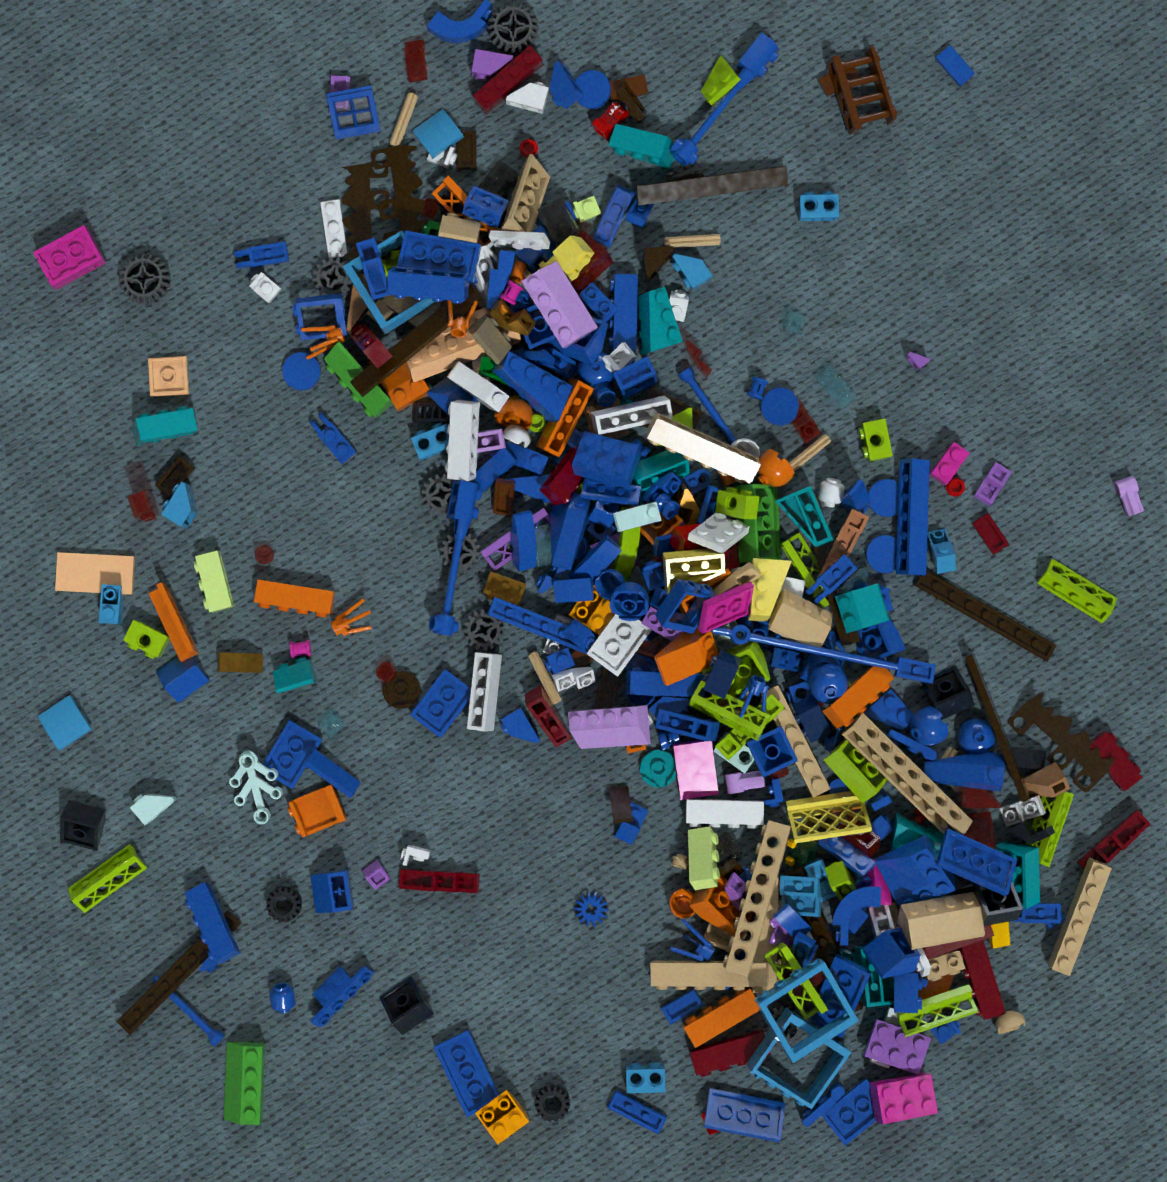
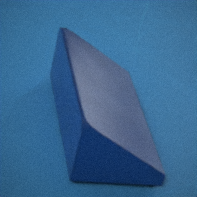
[553,578,594,603]

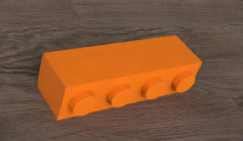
[536,378,594,458]
[254,579,335,618]
[822,666,894,729]
[683,987,759,1048]

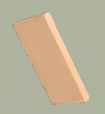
[55,552,135,595]

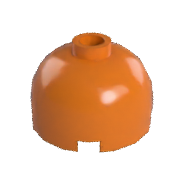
[494,395,533,430]
[757,449,795,487]

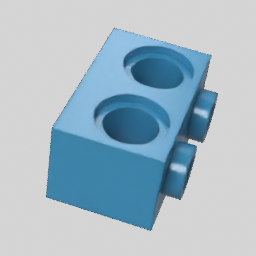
[798,191,839,222]
[411,423,449,461]
[801,858,836,902]
[626,1062,665,1093]

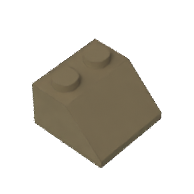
[467,315,512,365]

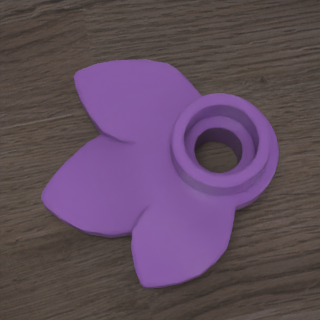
[769,917,794,948]

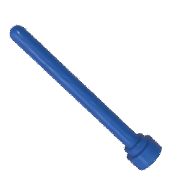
[678,367,737,444]
[153,976,225,1047]

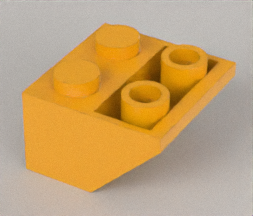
[569,586,616,636]
[475,1090,530,1145]

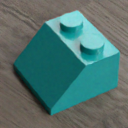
[835,583,890,633]
[272,657,318,694]

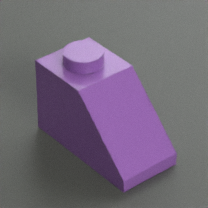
[471,49,514,81]

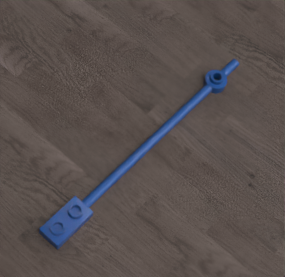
[711,625,936,684]

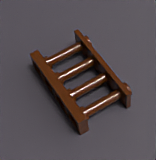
[827,46,897,135]

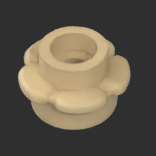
[671,854,689,869]

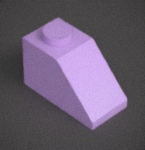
[477,429,506,453]

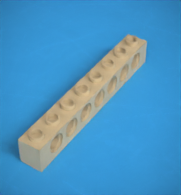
[842,713,973,835]
[723,820,791,979]

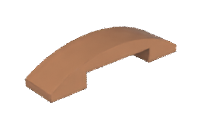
[818,509,869,577]

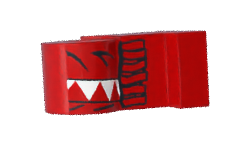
[592,102,629,141]

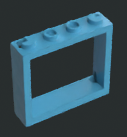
[343,231,438,335]
[754,958,859,1063]
[746,1007,852,1109]

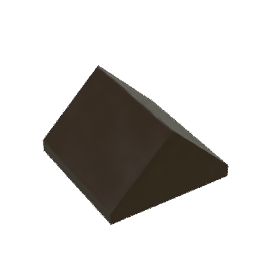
[643,246,674,284]

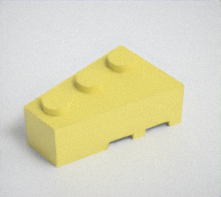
[525,235,594,283]
[663,548,725,595]
[748,558,792,622]

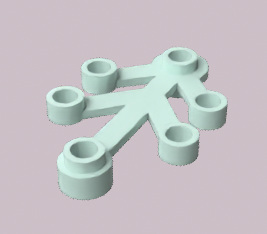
[229,751,283,824]

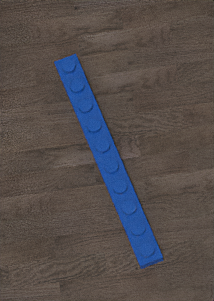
[487,597,658,672]

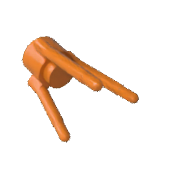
[447,300,478,338]
[301,325,345,360]
[331,599,372,636]

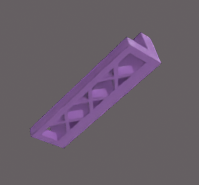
[481,508,551,571]

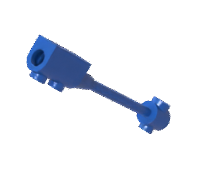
[670,32,779,166]
[429,480,482,636]

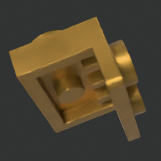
[482,571,527,606]

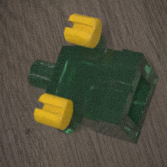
[785,837,818,867]

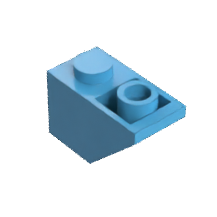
[671,254,712,291]
[927,529,956,574]
[99,584,124,624]

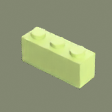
[194,551,234,613]
[688,826,720,890]

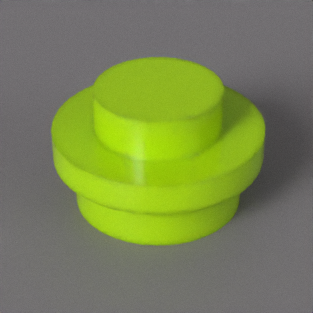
[529,413,546,432]

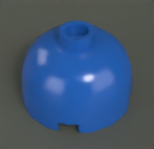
[577,352,614,388]
[610,582,649,621]
[808,664,848,704]
[910,706,948,746]
[956,718,996,754]

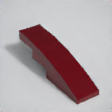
[1077,810,1150,870]
[399,869,480,893]

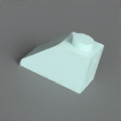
[613,502,661,532]
[130,794,177,825]

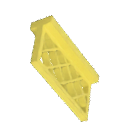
[786,791,872,843]

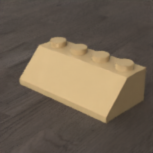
[501,154,550,232]
[898,892,985,950]

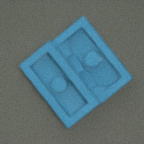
[412,109,464,159]
[38,695,92,750]
[780,876,821,917]

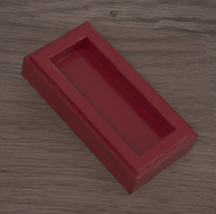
[971,513,1009,555]

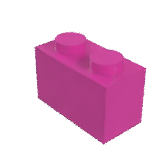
[929,442,970,486]

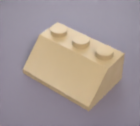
[768,589,833,647]

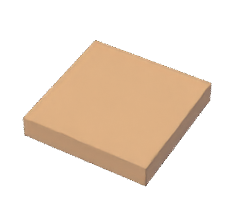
[148,356,189,397]

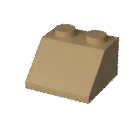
[438,213,481,243]

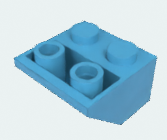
[161,482,198,529]

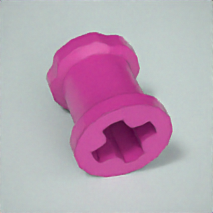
[500,280,524,305]
[290,640,311,658]

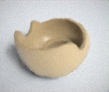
[996,1011,1025,1035]

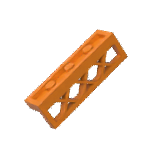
[431,176,500,246]
[148,582,199,662]

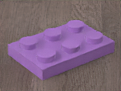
[863,1018,931,1075]

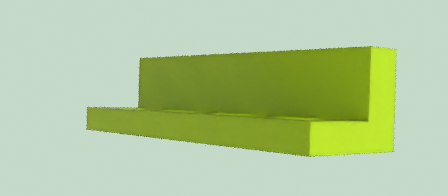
[780,532,829,608]
[1037,558,1117,623]
[689,680,770,741]
[1026,791,1074,867]
[67,844,147,913]
[764,942,828,1020]
[897,984,978,1038]

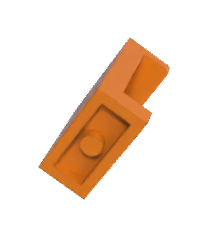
[287,785,347,838]

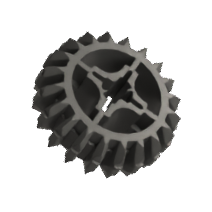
[488,2,539,55]
[118,253,171,305]

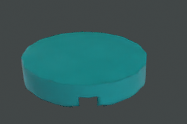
[640,750,677,788]

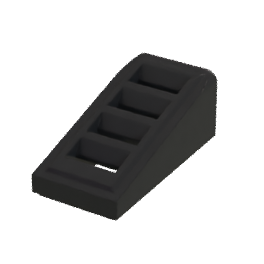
[413,403,450,424]

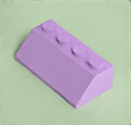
[522,261,598,348]
[568,705,651,749]

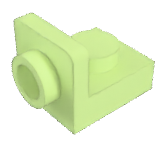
[573,196,601,223]

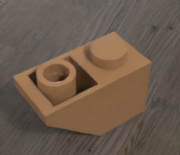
[1024,762,1070,798]

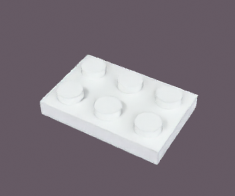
[688,513,750,553]
[587,614,652,677]

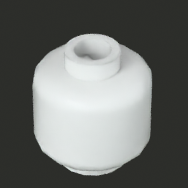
[818,478,845,507]

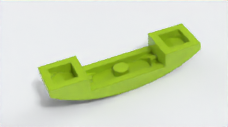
[610,507,640,582]
[715,694,785,760]

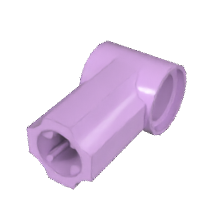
[1114,476,1144,517]
[725,770,765,794]

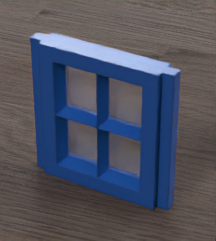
[326,85,381,139]

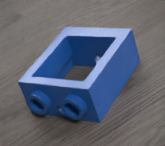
[292,293,347,340]
[613,356,658,400]
[655,579,715,634]

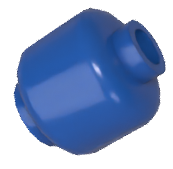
[269,983,296,1014]

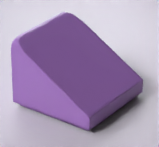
[905,352,931,371]
[362,860,391,890]

